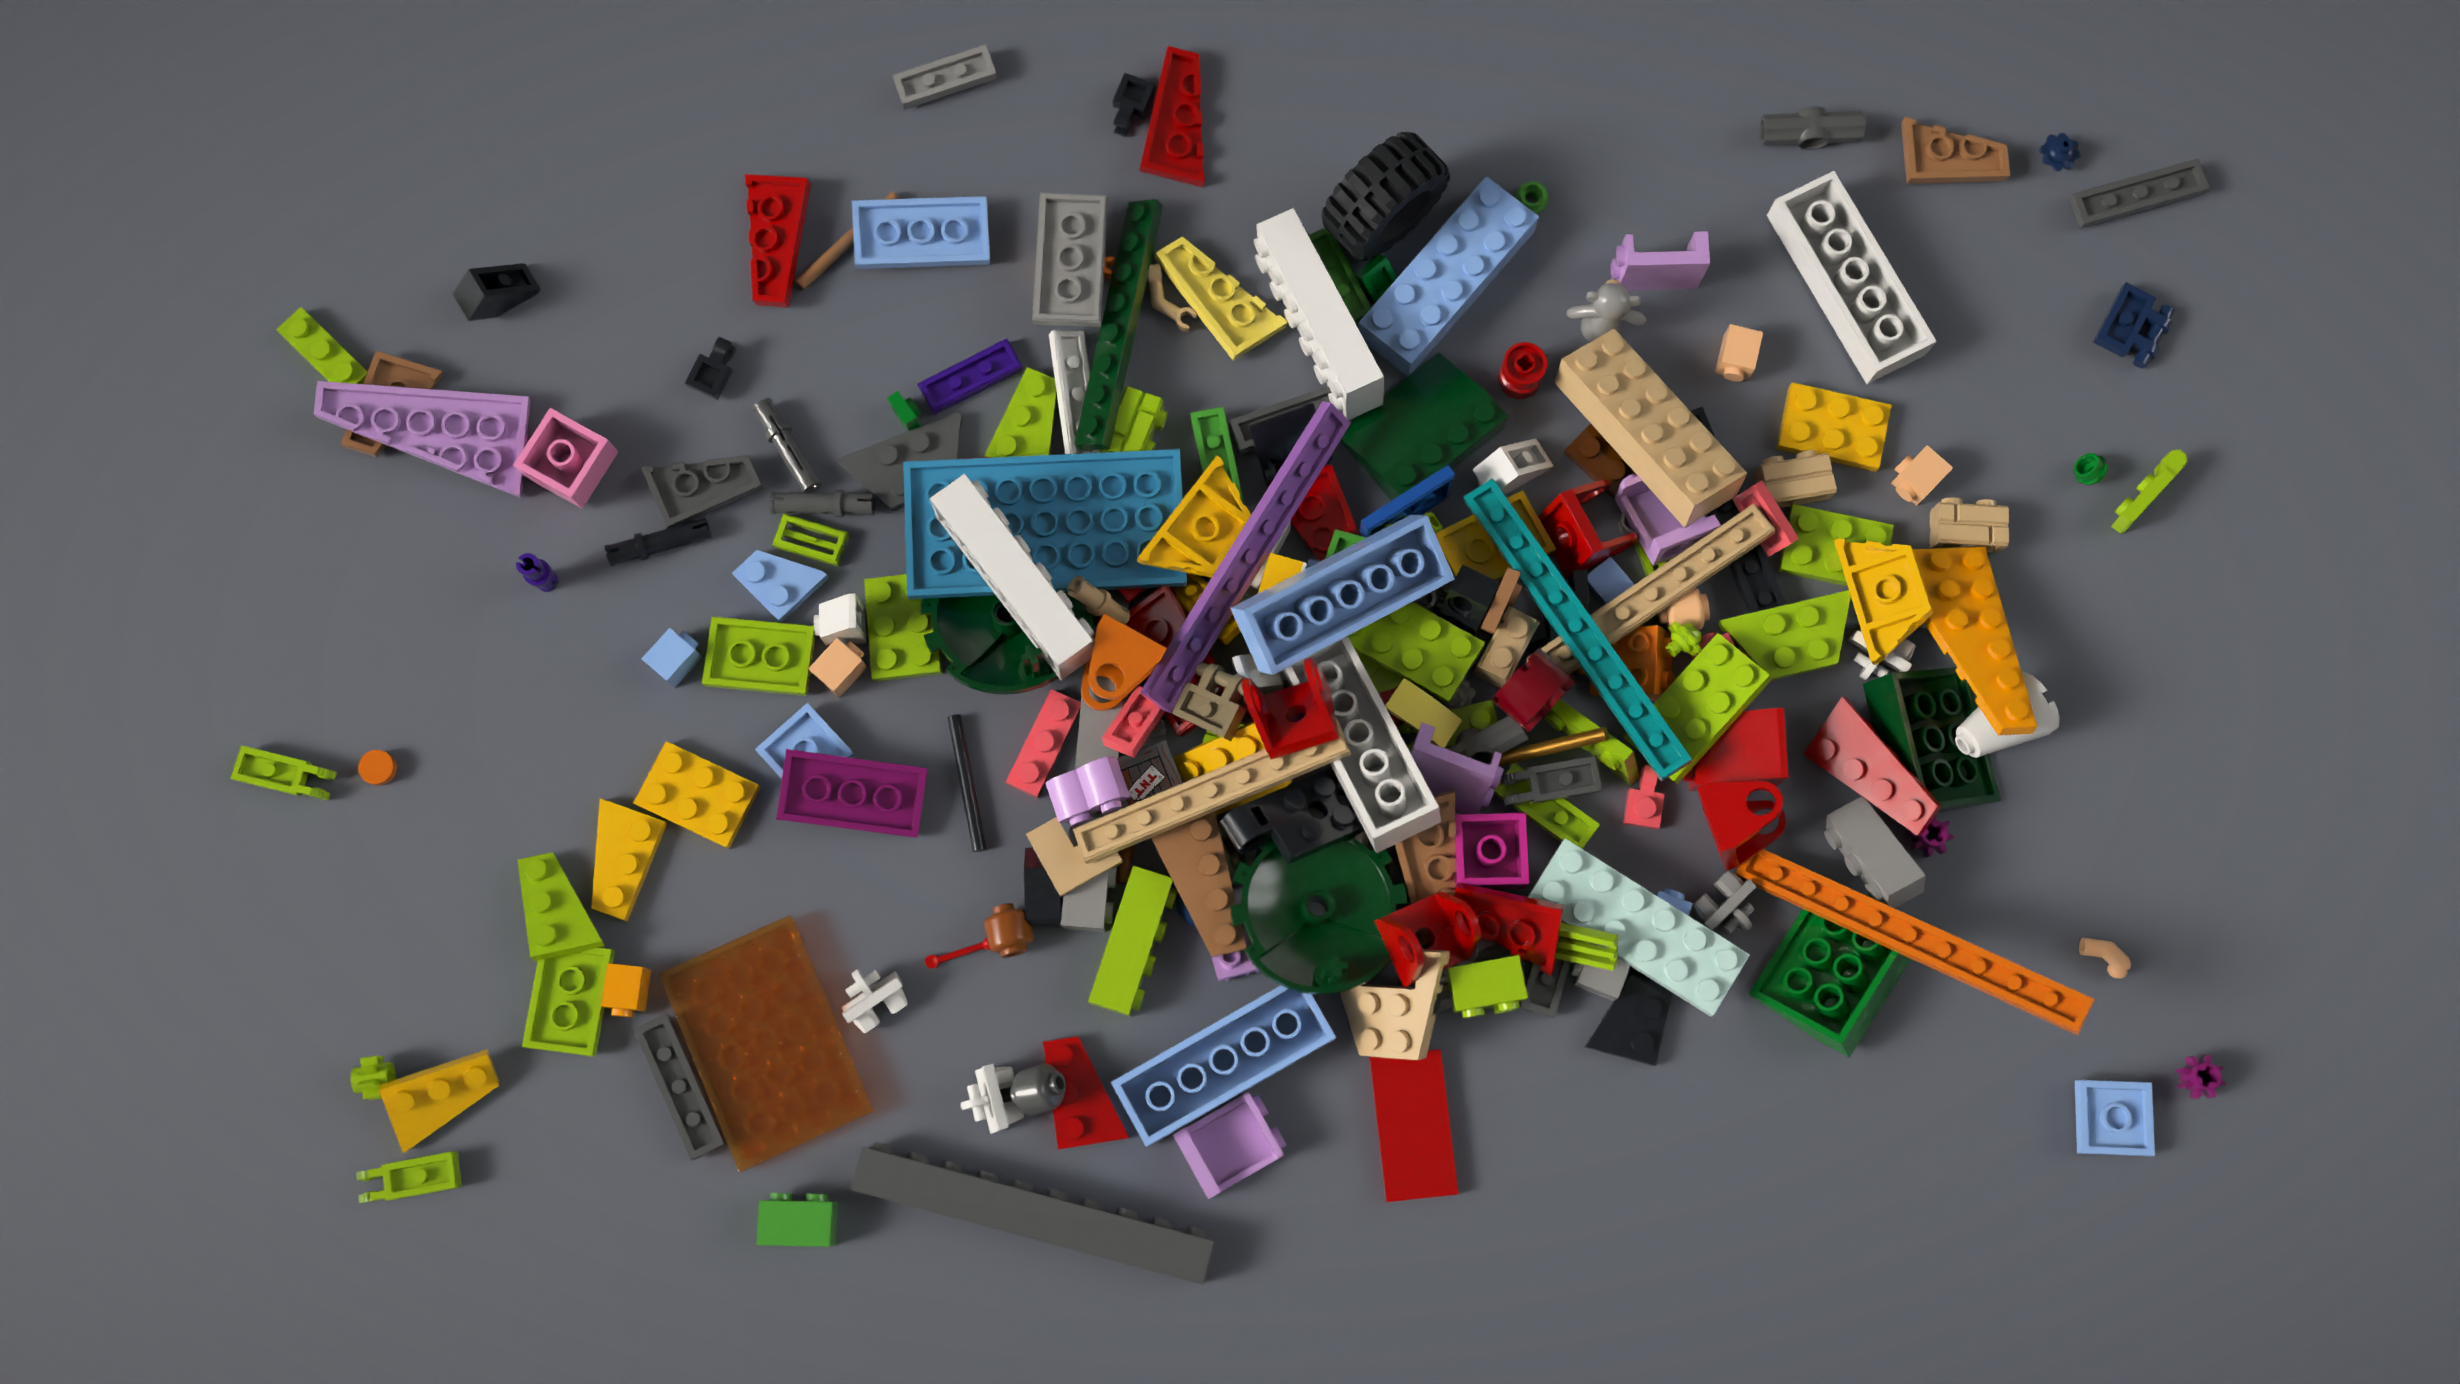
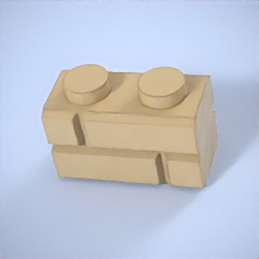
[1754,450,1837,508]
[1930,498,2009,553]
[1473,606,1540,688]

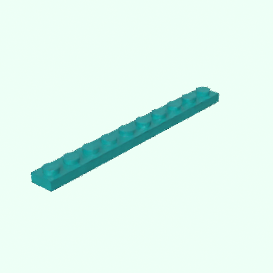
[1463,478,1692,782]

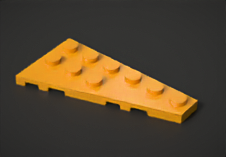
[1913,547,2037,735]

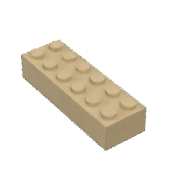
[1554,329,1747,528]

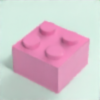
[513,408,619,509]

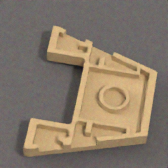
[1340,950,1450,1060]

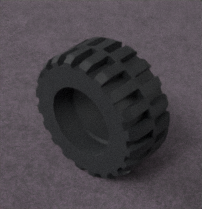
[1322,131,1450,261]

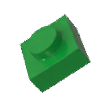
[1354,254,1398,303]
[887,391,921,431]

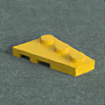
[591,798,668,922]
[379,1049,499,1154]

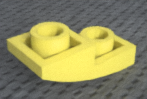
[1385,678,1462,748]

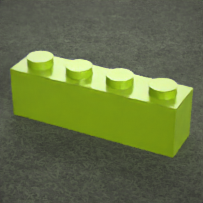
[1088,866,1178,1017]

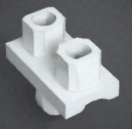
[1847,629,1916,680]
[842,969,908,1033]
[960,1064,1024,1134]

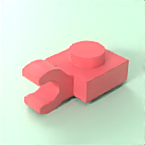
[1623,765,1665,830]

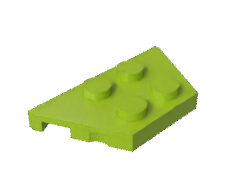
[1718,590,1851,681]

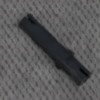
[604,517,712,567]

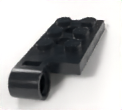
[1221,768,1365,865]

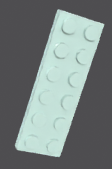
[1528,839,1750,1017]

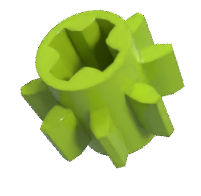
[350,1055,396,1100]

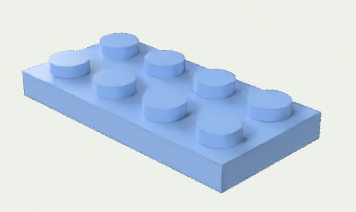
[852,196,990,269]

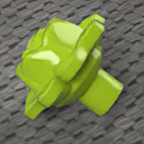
[1665,621,1702,657]

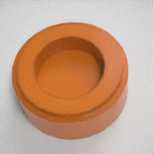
[358,750,397,786]

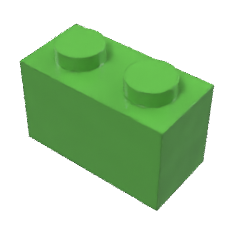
[757,1193,838,1247]

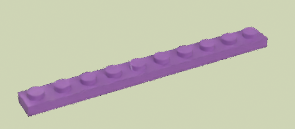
[1140,401,1351,713]

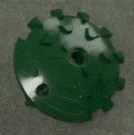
[921,592,1094,695]
[1230,836,1407,995]

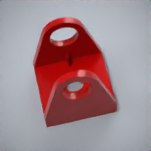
[1538,479,1640,579]
[1242,657,1339,760]
[1697,781,1786,872]
[1375,891,1481,987]

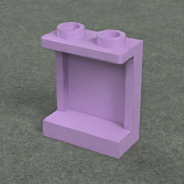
[1611,231,1710,290]
[1614,474,1721,566]
[1410,722,1504,814]
[1173,1091,1287,1199]

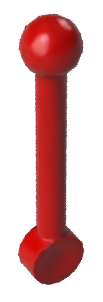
[925,937,990,969]

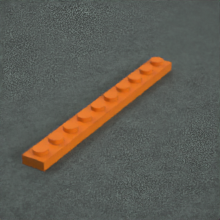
[1735,849,2095,1036]

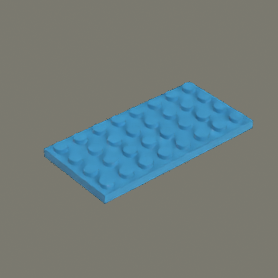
[903,449,1187,599]

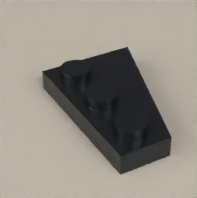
[1584,968,1672,1066]

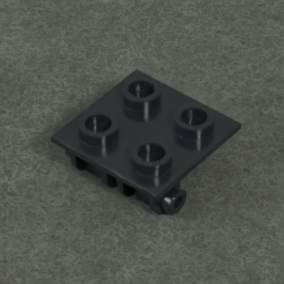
[1249,403,1332,486]

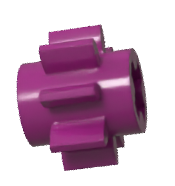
[1906,816,1954,858]
[2175,1055,2226,1099]

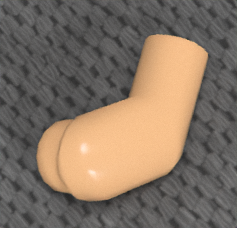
[2079,937,2131,979]

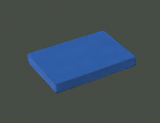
[1359,465,1455,538]

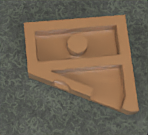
[1481,567,1522,634]

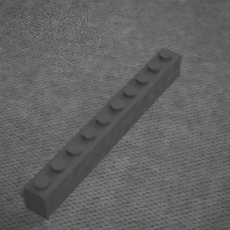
[850,1142,1215,1285]

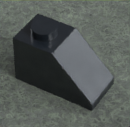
[453,263,541,321]

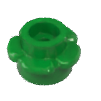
[2073,453,2108,486]

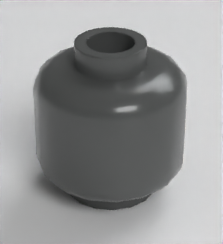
[1010,1063,1066,1116]

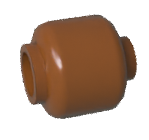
[984,903,1034,958]

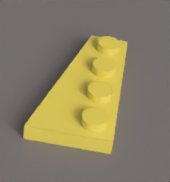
[1154,236,1288,361]

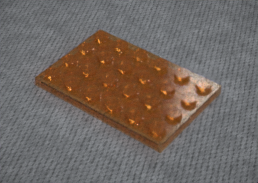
[659,915,875,1172]

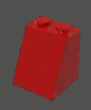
[1683,708,1789,791]

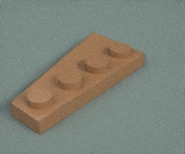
[1395,790,1456,946]
[1151,811,1247,958]

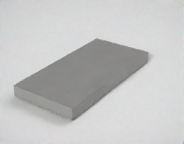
[1032,193,1108,327]

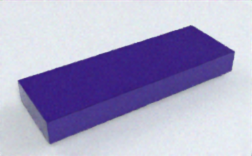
[917,338,1023,415]

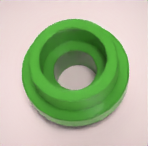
[1515,181,1548,214]

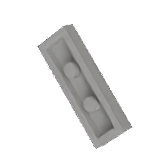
[892,44,998,110]

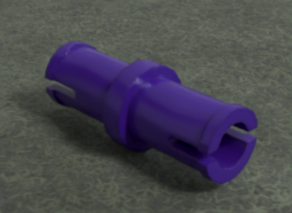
[516,553,558,592]

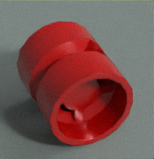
[1498,342,1547,399]

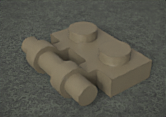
[1172,662,1247,741]

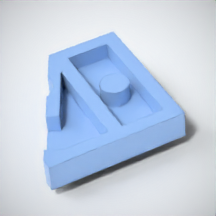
[732,550,829,623]

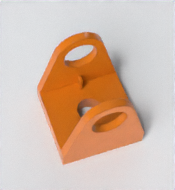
[1081,614,1167,711]

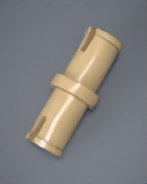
[1067,576,1130,625]

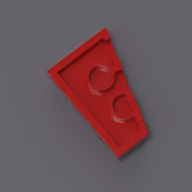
[1454,882,1564,976]
[1043,1036,1130,1150]

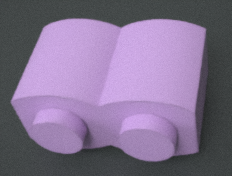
[1045,756,1130,827]

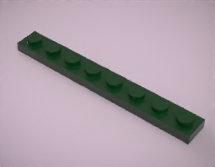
[1074,199,1163,450]

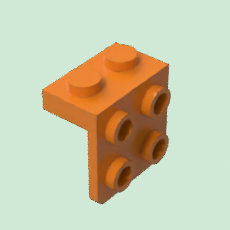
[1590,625,1675,702]

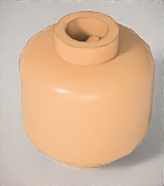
[1658,588,1710,630]

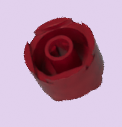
[1491,648,1576,732]

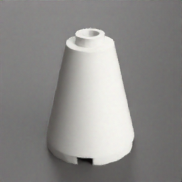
[1955,671,2060,758]

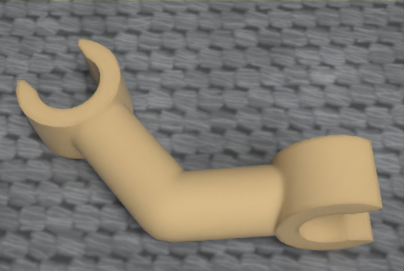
[1148,264,1197,332]

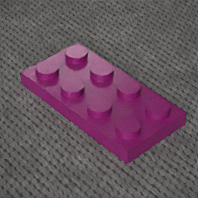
[776,749,928,838]

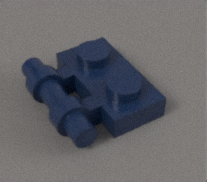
[2093,282,2175,368]

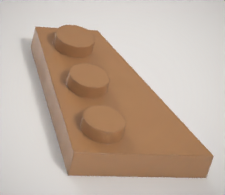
[1901,117,2010,184]
[341,351,444,457]

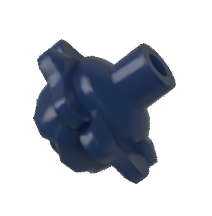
[2039,133,2081,172]

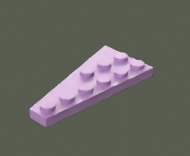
[314,381,531,498]

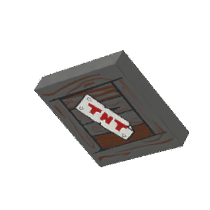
[1117,740,1183,810]

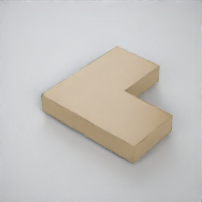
[1026,817,1123,897]

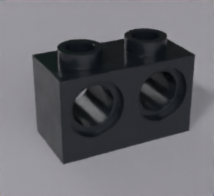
[1432,565,1500,636]

